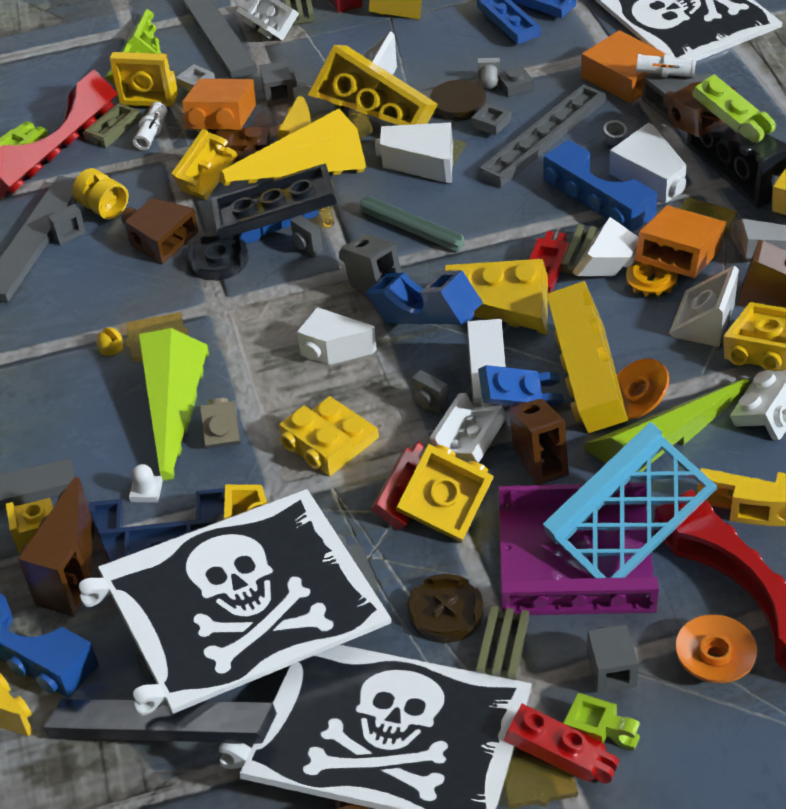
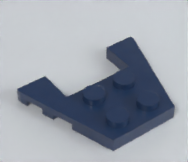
[89,488,225,562]

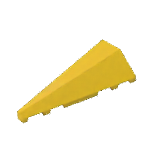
[218,109,366,186]

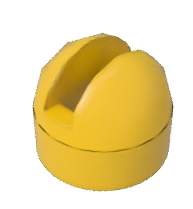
[96,327,124,356]

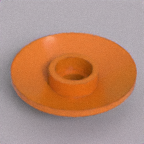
[617,358,669,420]
[675,615,757,683]

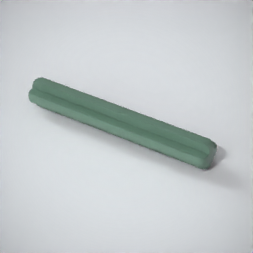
[360,196,464,252]

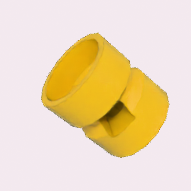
[72,168,129,220]

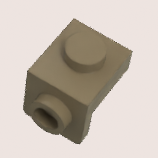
[200,398,241,448]

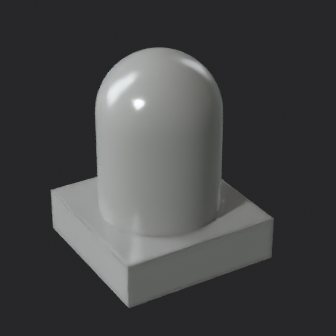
[478,58,500,89]

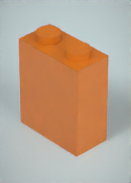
[581,30,669,103]
[182,79,256,130]
[635,205,726,278]

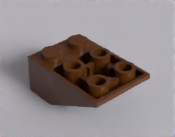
[18,477,94,617]

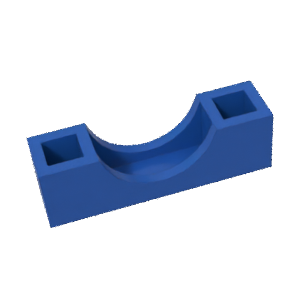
[543,140,658,232]
[365,270,483,325]
[0,593,99,699]

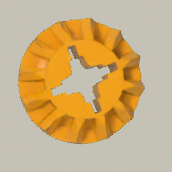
[626,261,678,297]

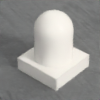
[129,464,163,503]

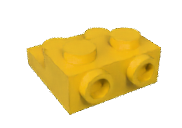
[109,52,178,107]
[723,302,786,371]
[279,396,379,477]
[396,444,494,543]

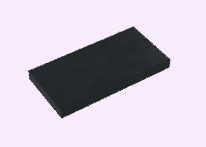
[211,164,337,240]

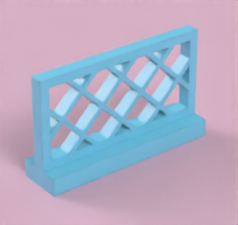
[543,422,717,578]

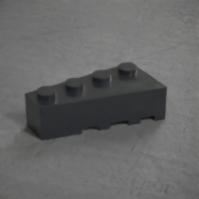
[687,123,786,208]

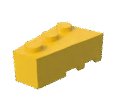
[445,259,548,335]

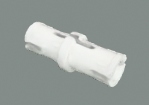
[636,54,696,78]
[133,102,168,151]

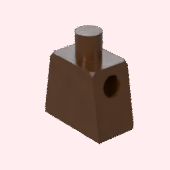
[663,82,737,137]
[121,198,199,265]
[737,239,786,308]
[509,399,569,485]

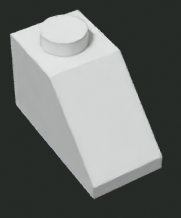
[572,217,638,276]
[297,307,377,365]

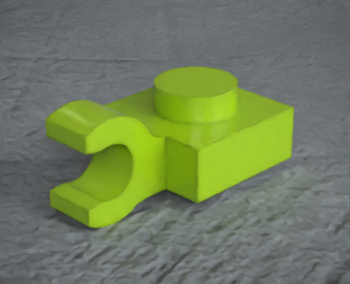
[563,693,640,751]

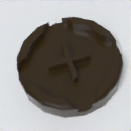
[430,79,486,120]
[407,574,484,644]

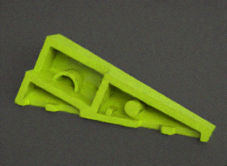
[105,9,161,86]
[139,328,209,481]
[584,378,750,472]

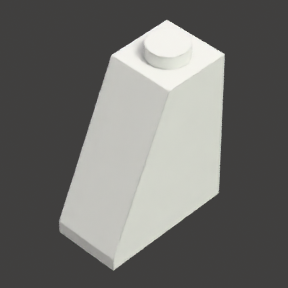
[375,122,453,183]
[609,123,686,203]
[467,319,508,408]

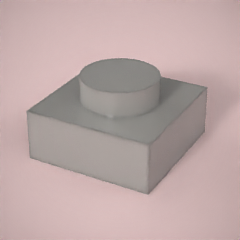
[175,64,215,92]

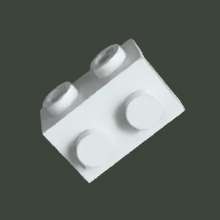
[236,0,299,41]
[730,370,786,440]
[430,393,507,463]

